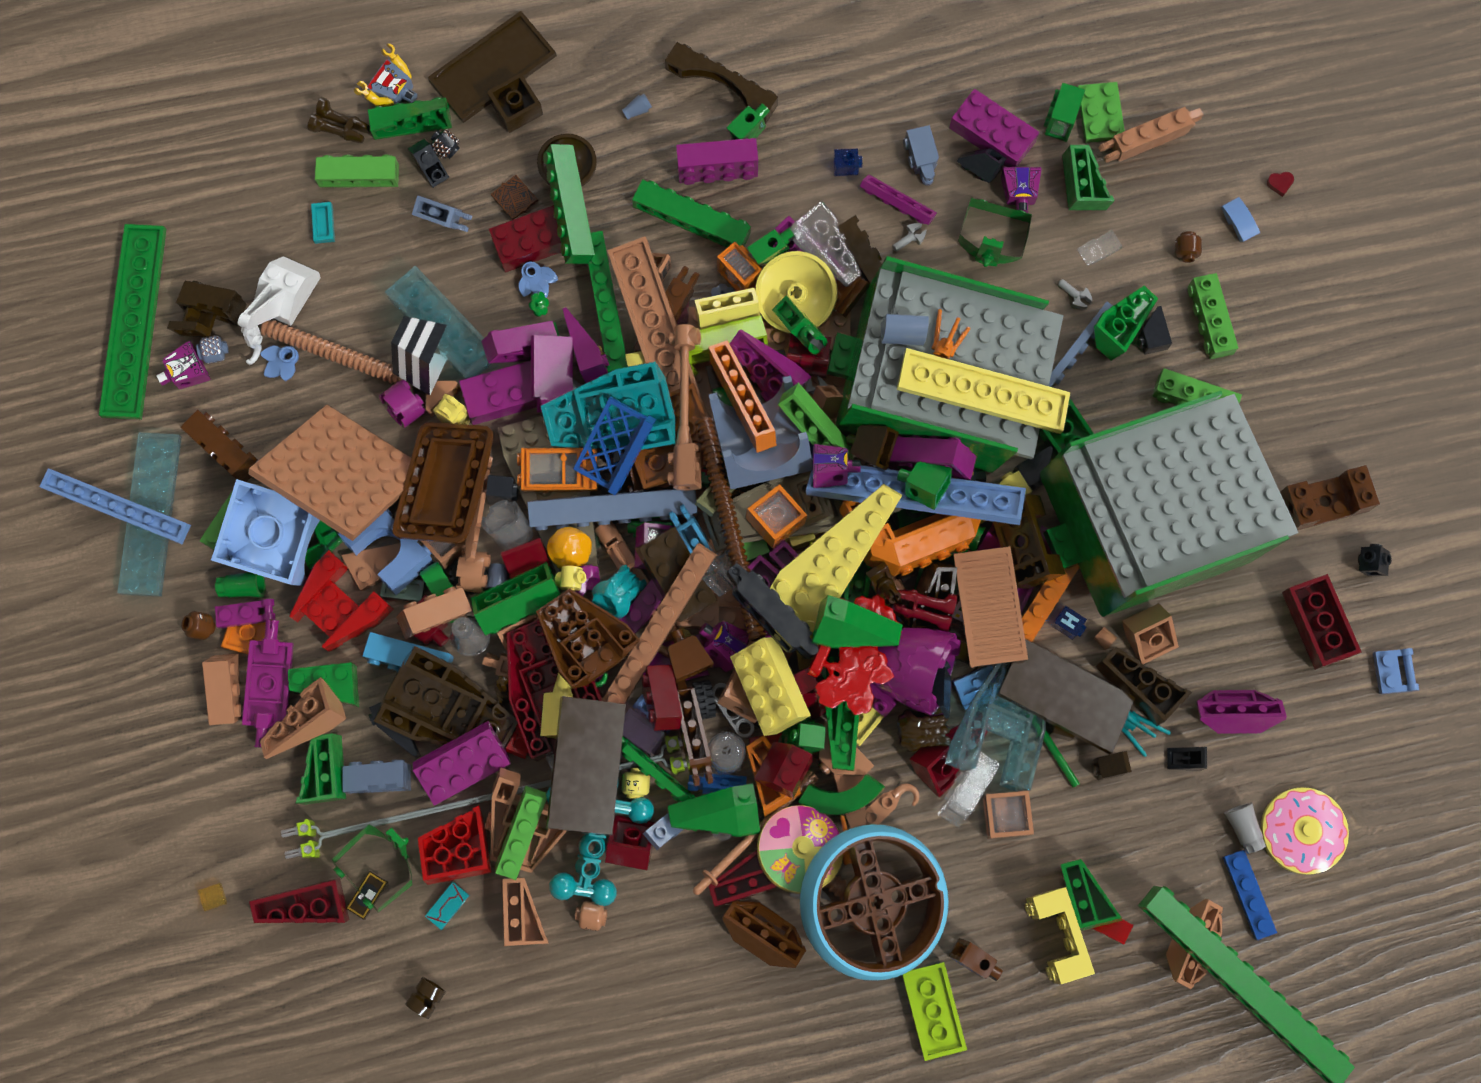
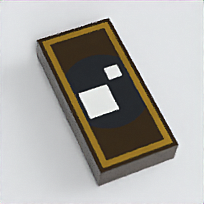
[346,871,389,920]

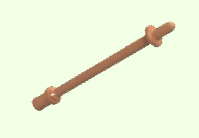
[693,770,818,895]

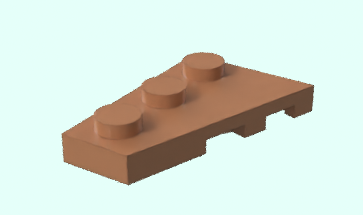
[341,543,401,591]

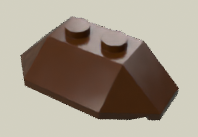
[722,901,806,968]

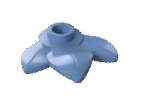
[518,262,558,298]
[260,345,299,381]

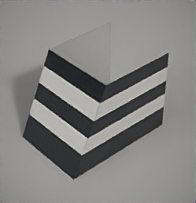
[391,316,448,395]

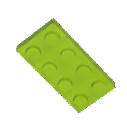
[902,962,967,1061]

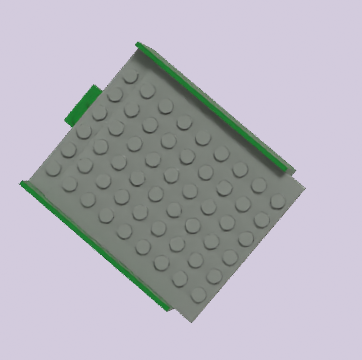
[826,256,1064,473]
[1040,391,1299,617]

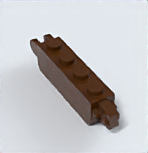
[634,266,699,352]
[676,680,713,786]

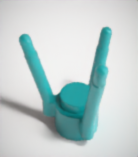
[1122,711,1171,757]

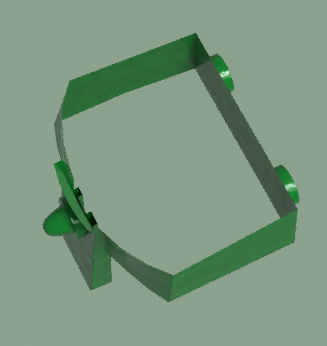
[958,198,1032,267]
[332,825,412,913]

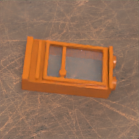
[517,448,598,492]

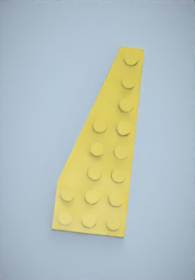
[770,484,902,639]

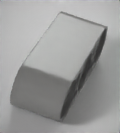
[712,683,754,739]

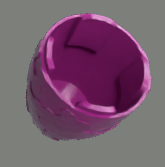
[873,627,961,716]

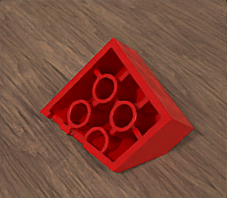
[418,805,492,885]

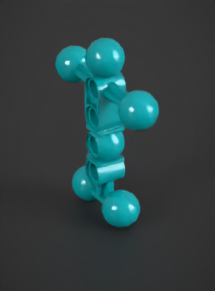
[546,783,654,906]

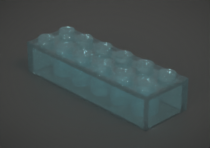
[385,266,492,379]

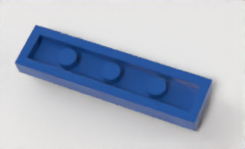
[1222,850,1277,940]

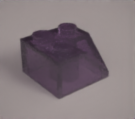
[623,708,665,757]

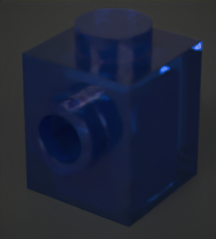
[833,148,863,176]

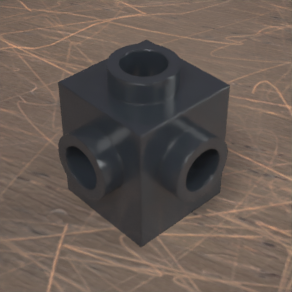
[1358,544,1392,576]

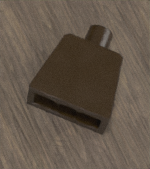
[846,425,899,471]

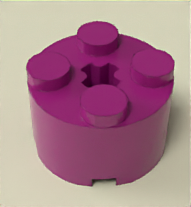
[379,379,426,428]

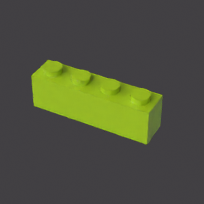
[689,315,768,365]

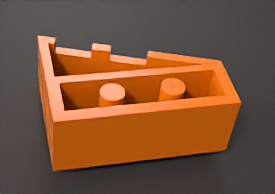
[746,735,801,817]

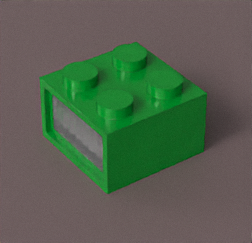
[1043,83,1085,142]

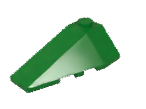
[668,783,760,837]

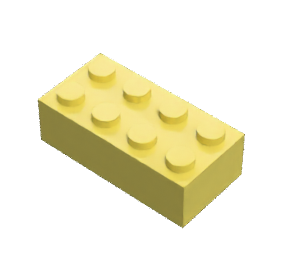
[730,637,811,736]

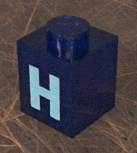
[1051,606,1087,640]

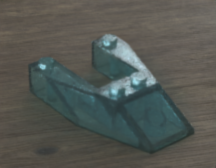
[945,662,1046,792]

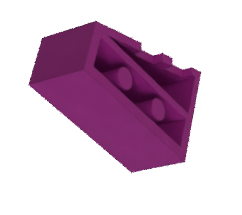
[481,321,557,364]

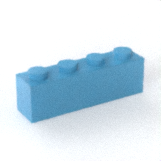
[363,632,454,671]

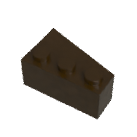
[176,280,247,326]

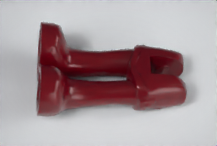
[892,589,957,632]

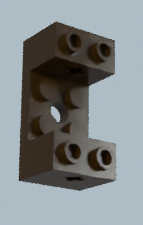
[993,494,1066,588]

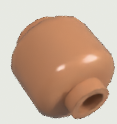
[575,901,607,931]

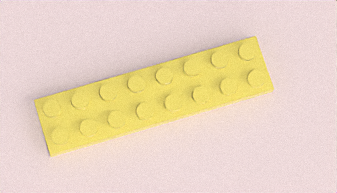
[897,348,1070,434]

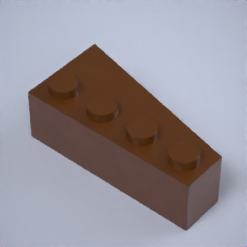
[180,410,258,482]

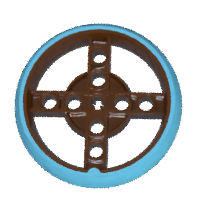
[800,824,949,980]

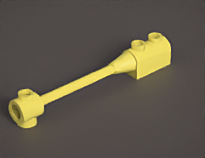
[540,566,586,739]

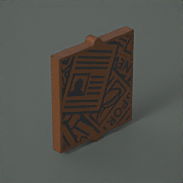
[491,175,538,220]

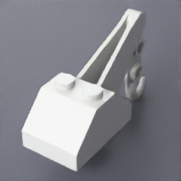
[238,256,321,365]

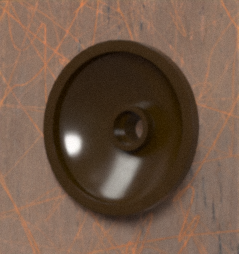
[537,133,597,187]

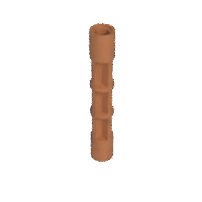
[595,520,678,643]

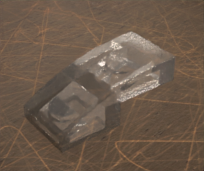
[1077,230,1122,266]

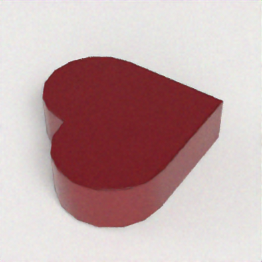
[1267,172,1294,197]

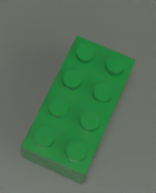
[471,562,561,636]

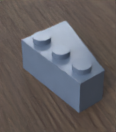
[343,760,411,794]

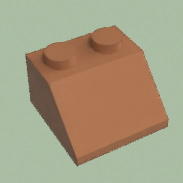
[1122,603,1179,664]

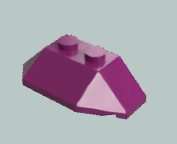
[1196,690,1287,734]

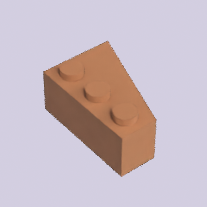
[396,586,472,640]
[202,653,242,725]
[502,878,548,946]

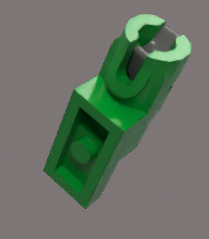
[772,295,828,354]

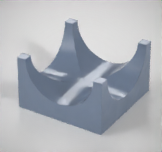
[709,375,813,489]

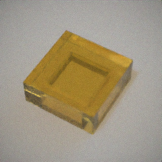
[198,883,227,911]

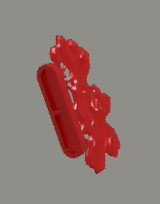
[807,594,902,715]

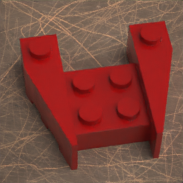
[289,550,393,652]

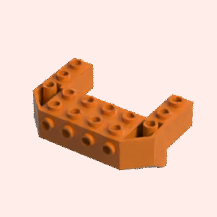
[839,500,981,576]

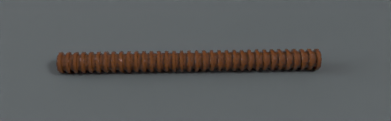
[695,417,767,641]

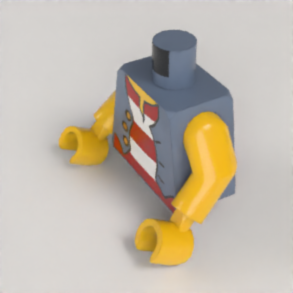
[354,43,417,107]

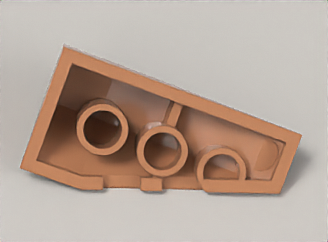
[260,677,346,759]

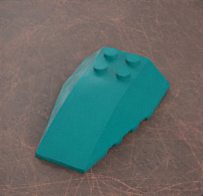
[541,361,676,450]

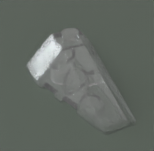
[790,201,861,286]

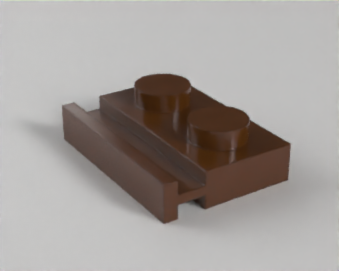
[834,268,870,318]

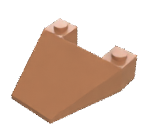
[490,768,567,873]

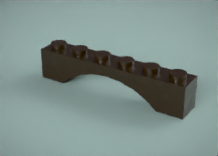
[665,42,778,124]

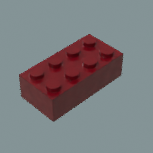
[489,205,561,273]
[1282,574,1362,670]

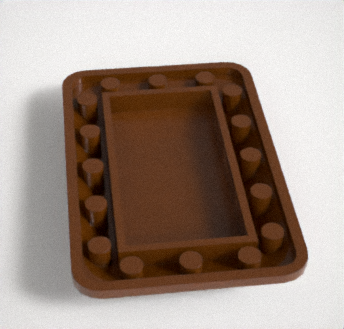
[392,422,493,544]

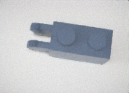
[903,125,939,186]
[412,195,472,232]

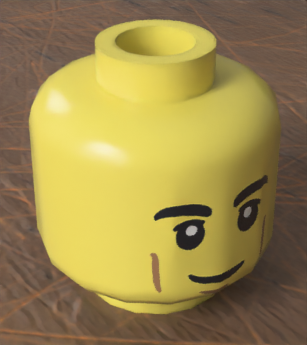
[622,768,650,799]

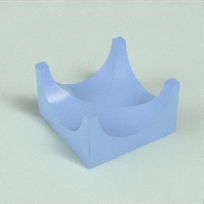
[211,479,320,586]

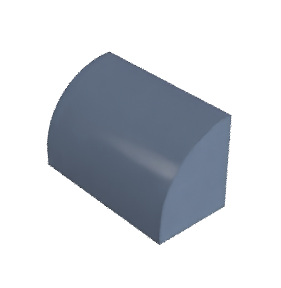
[881,314,929,346]

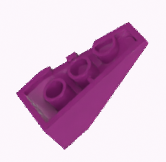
[562,307,610,383]
[729,329,811,402]

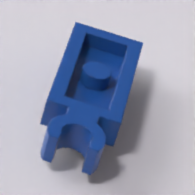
[688,773,747,794]

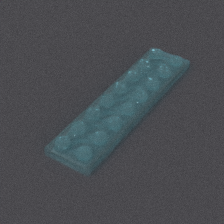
[118,432,182,597]

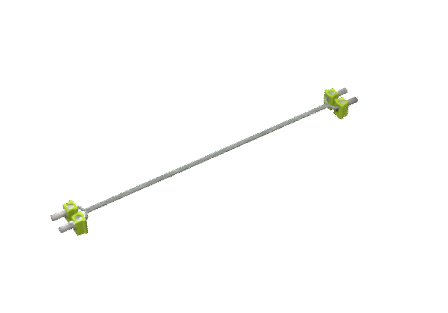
[281,736,687,859]

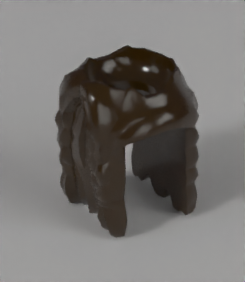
[897,708,951,752]

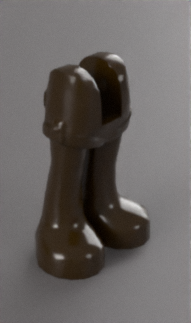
[307,97,370,143]

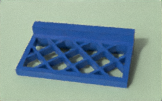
[573,397,657,495]

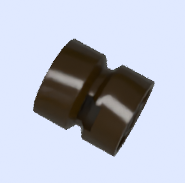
[405,977,446,1019]

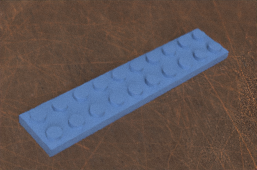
[806,466,1026,525]

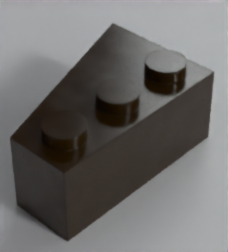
[904,561,957,629]

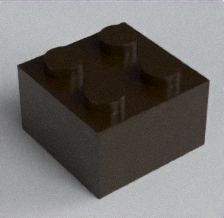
[487,73,543,133]

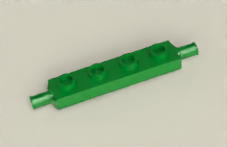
[621,736,695,803]

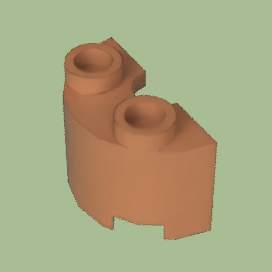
[456,550,491,593]

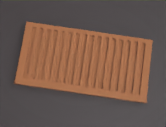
[953,547,1028,668]

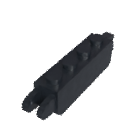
[726,563,819,659]

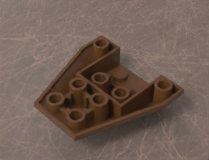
[536,589,640,689]

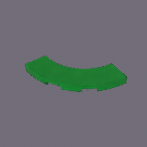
[798,774,885,815]

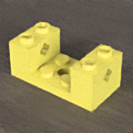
[1025,887,1095,984]

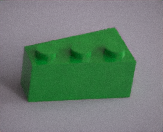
[296,733,346,805]

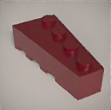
[249,878,350,923]

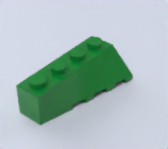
[368,97,452,140]

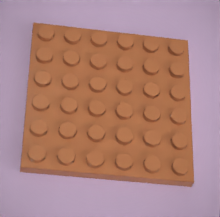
[248,405,411,541]

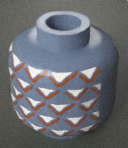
[196,335,229,364]

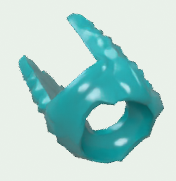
[592,564,647,619]

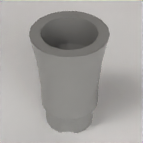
[1224,802,1266,854]

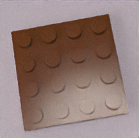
[634,383,723,491]

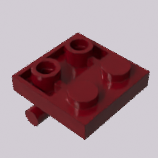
[787,333,832,378]

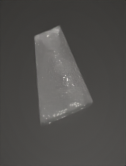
[937,751,1001,828]

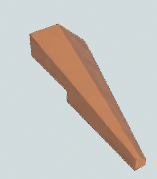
[465,457,493,563]

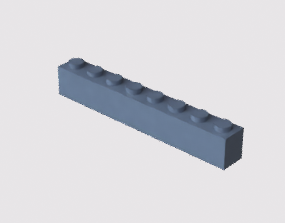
[527,489,698,530]

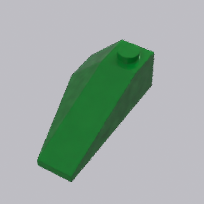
[1094,286,1159,361]
[812,595,903,648]

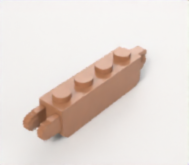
[1098,107,1203,163]

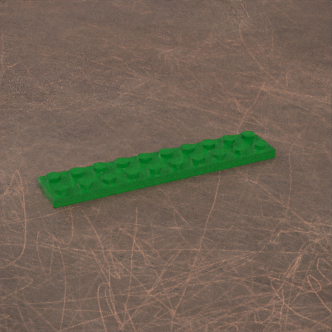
[99,224,167,420]

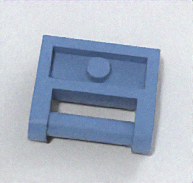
[1373,648,1419,694]

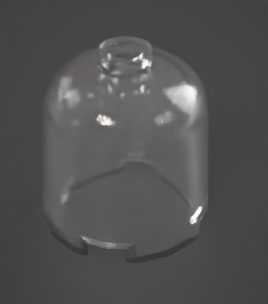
[482,500,533,551]
[708,732,748,775]

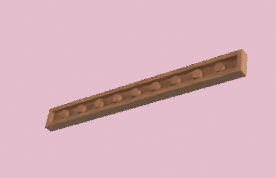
[603,543,717,704]

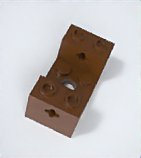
[1280,465,1380,530]

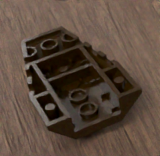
[374,646,518,748]

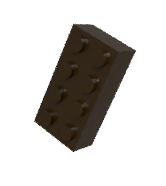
[634,527,717,622]

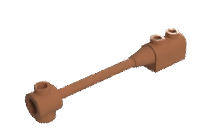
[668,324,701,491]

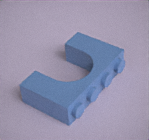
[338,509,434,595]

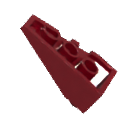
[909,712,990,797]

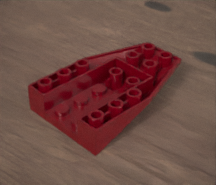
[507,620,603,762]

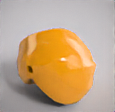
[547,527,592,569]

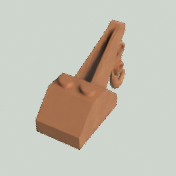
[817,721,919,829]

